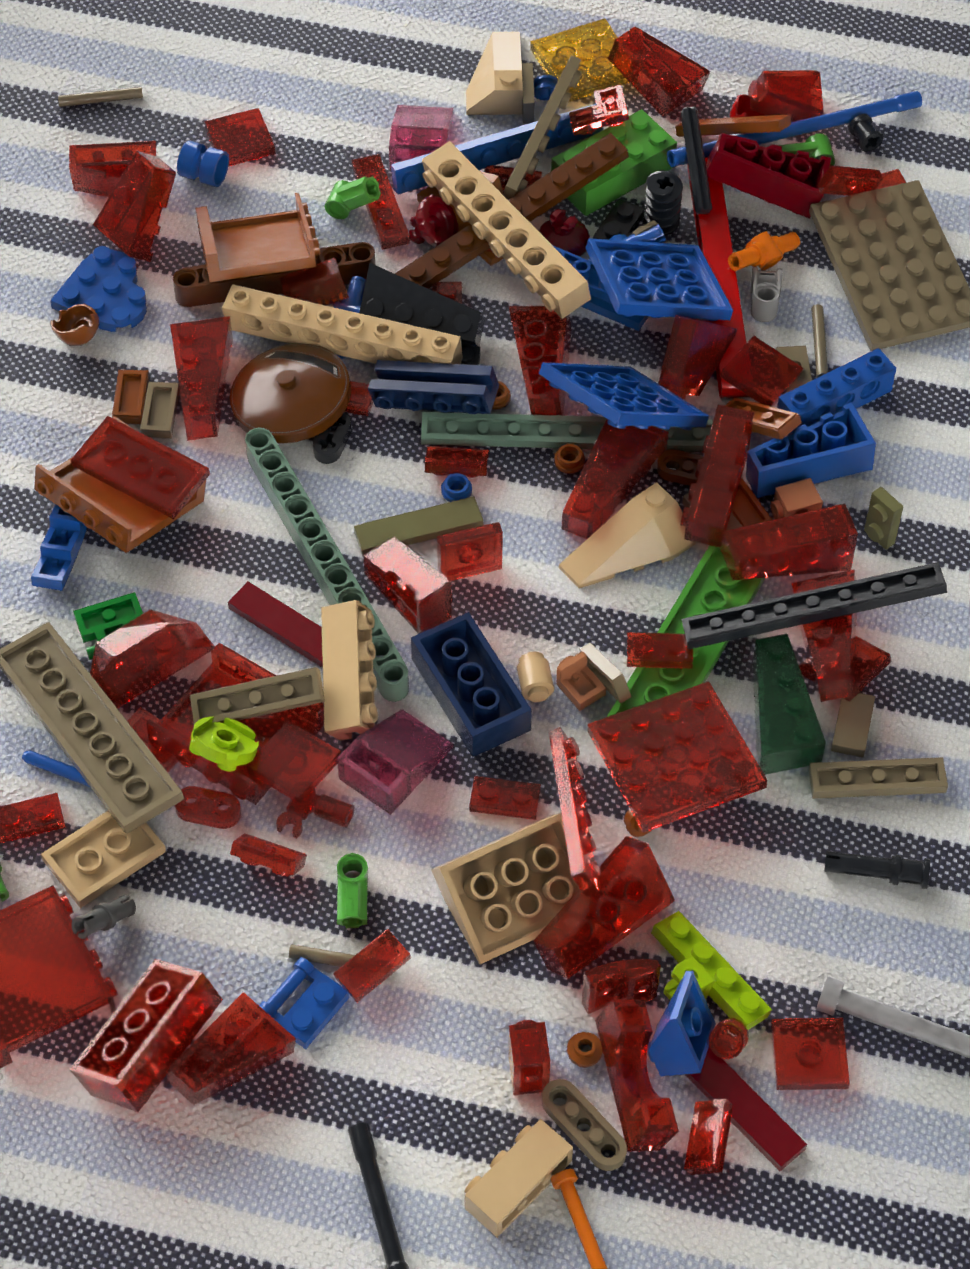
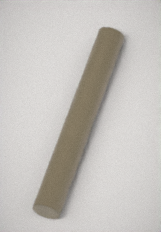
[58,87,143,107]
[811,304,828,378]
[289,944,394,976]

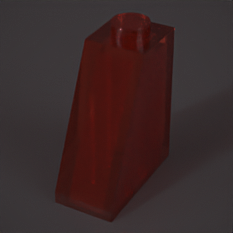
[748,70,824,122]
[658,315,737,399]

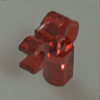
[276,783,355,839]

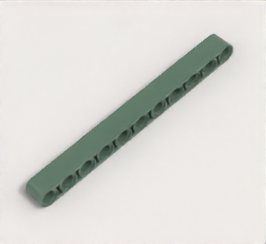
[245,428,409,702]

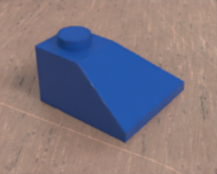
[648,970,716,1077]

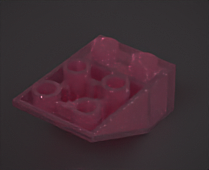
[337,709,454,815]

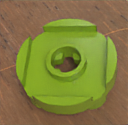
[189,717,259,772]

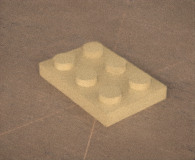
[41,811,166,908]

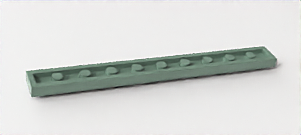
[421,412,730,453]

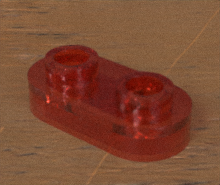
[175,786,241,829]

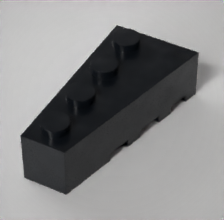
[359,263,485,346]

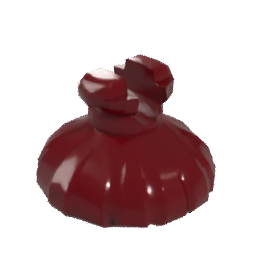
[409,195,459,247]
[539,209,590,257]

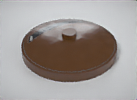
[230,343,352,444]

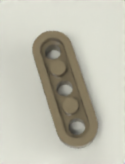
[542,1079,627,1171]

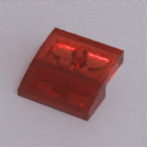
[581,959,661,1014]

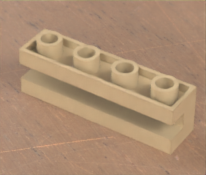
[321,600,378,741]

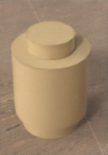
[517,652,554,702]

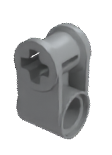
[750,267,782,322]

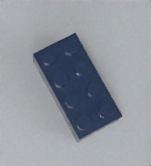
[411,612,532,757]

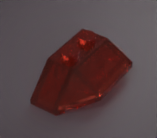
[90,609,215,709]

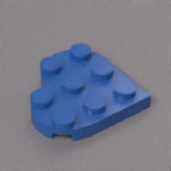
[50,246,147,332]

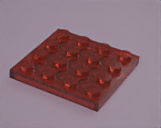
[588,681,767,833]

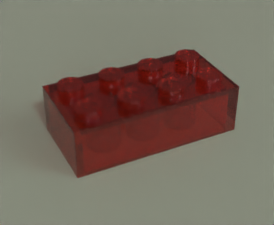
[69,959,223,1112]

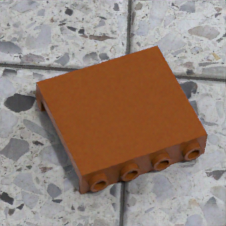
[195,193,320,282]
[34,417,207,553]

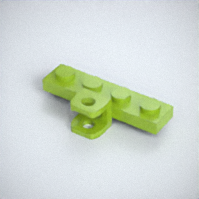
[651,911,772,1033]

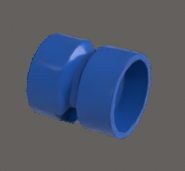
[177,140,229,187]

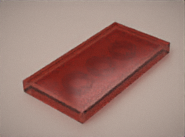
[71,416,210,519]

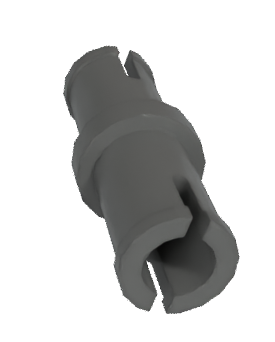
[72,895,136,939]

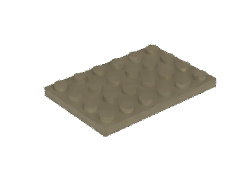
[809,180,970,351]

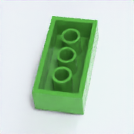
[551,109,677,216]

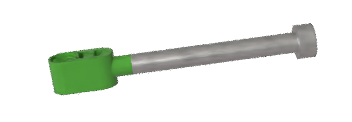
[816,977,970,1058]

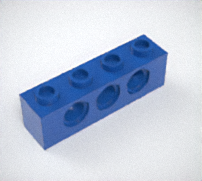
[777,348,897,436]

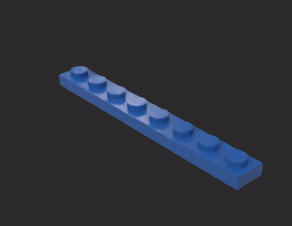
[391,103,604,195]

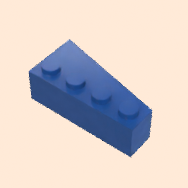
[746,402,876,498]

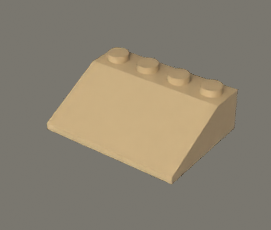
[431,812,604,964]

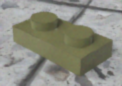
[864,487,903,550]

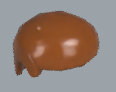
[50,304,100,346]

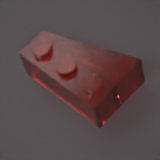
[608,26,711,117]
[69,141,160,208]
[93,151,176,262]
[167,992,296,1105]

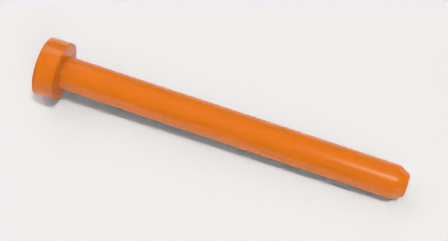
[550,1169,608,1269]

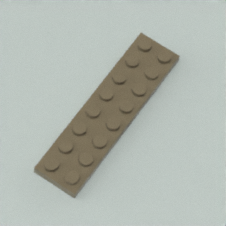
[0,622,184,834]

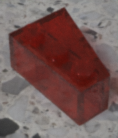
[363,536,453,634]

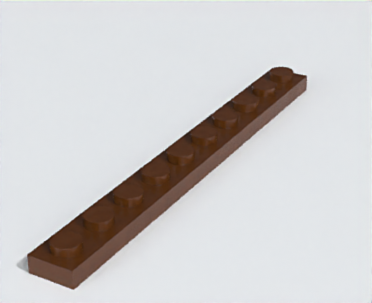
[395,133,629,289]

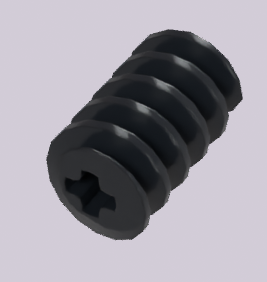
[643,171,683,236]

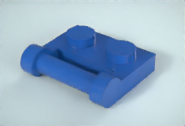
[255,957,350,1049]

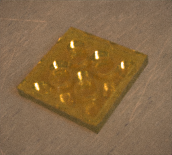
[530,18,640,102]

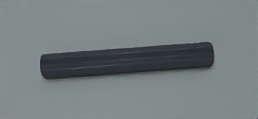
[681,106,712,214]

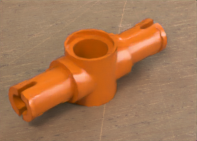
[728,231,801,271]

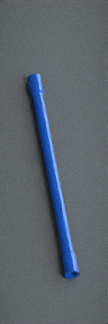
[667,91,922,167]

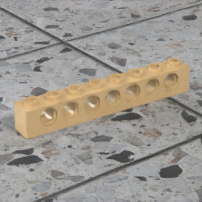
[422,141,591,319]
[222,284,463,364]

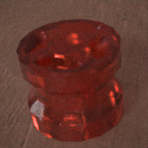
[709,1018,749,1059]

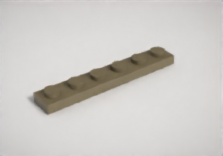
[503,55,582,200]

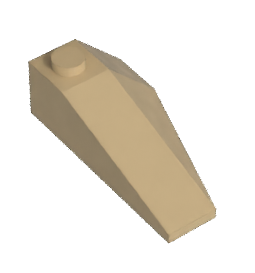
[466,32,523,115]
[559,482,696,588]

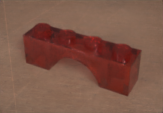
[595,999,679,1151]

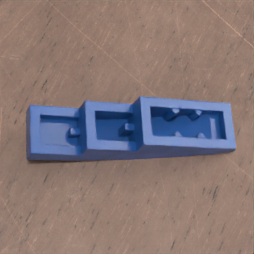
[31,504,87,591]

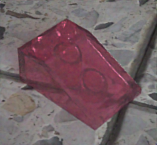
[389,105,453,170]

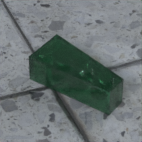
[752,633,826,776]

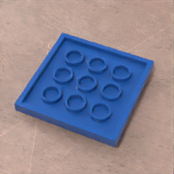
[585,238,733,321]
[539,363,709,430]

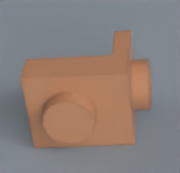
[556,651,606,711]

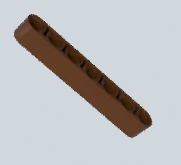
[173,242,376,307]

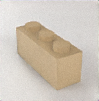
[464,1119,573,1238]

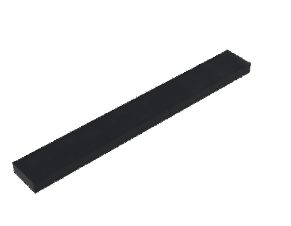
[681,562,947,650]

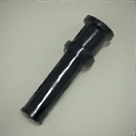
[824,850,931,889]

